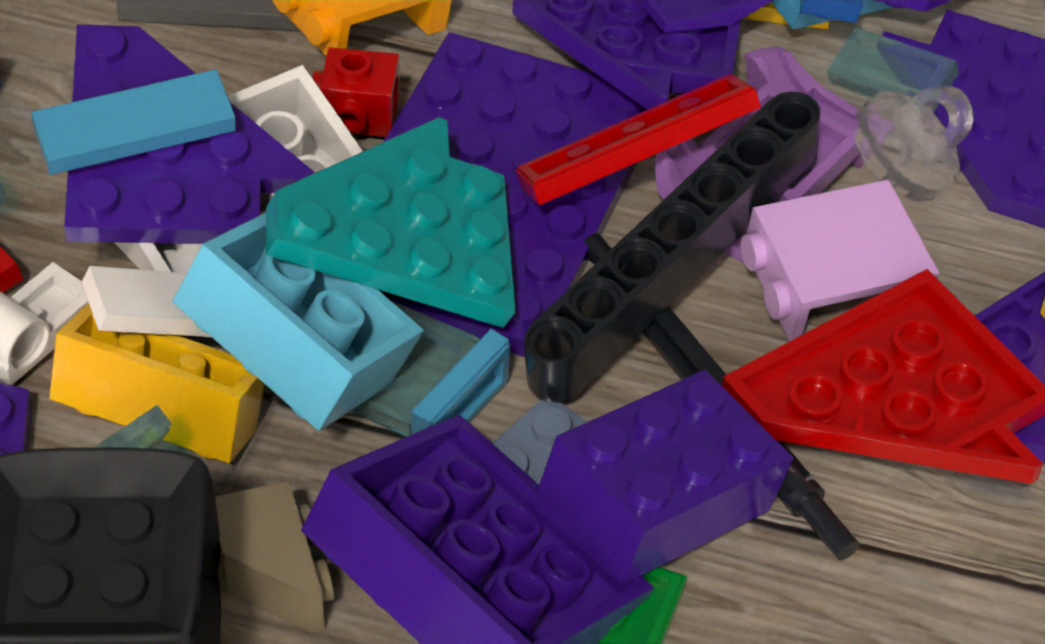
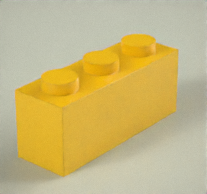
[49,304,264,464]

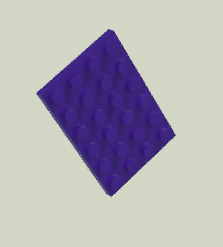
[377,32,647,357]

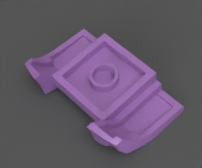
[655,46,892,263]

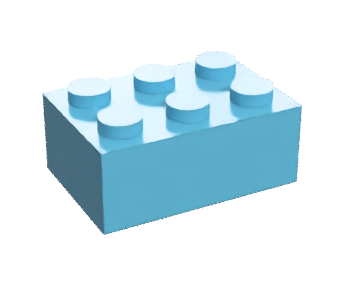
[172,213,424,431]

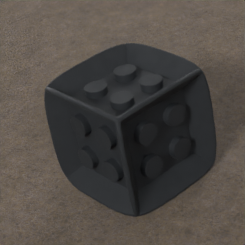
[0,447,221,644]

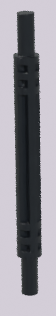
[584,233,860,560]

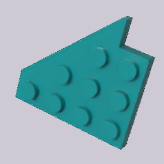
[266,118,515,328]

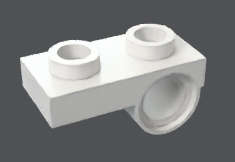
[0,262,89,385]

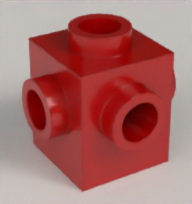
[312,47,400,137]

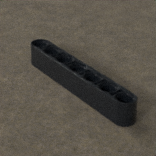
[524,91,821,402]

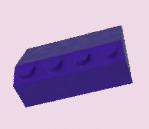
[301,414,654,644]

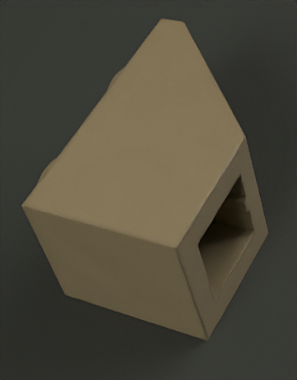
[215,480,334,633]

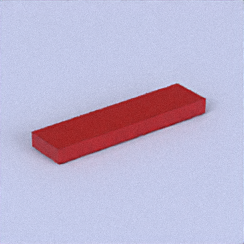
[515,73,761,205]

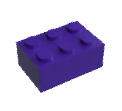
[537,370,793,585]

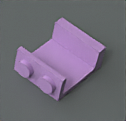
[740,179,940,341]

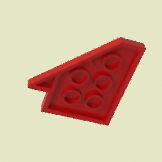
[722,269,1045,484]

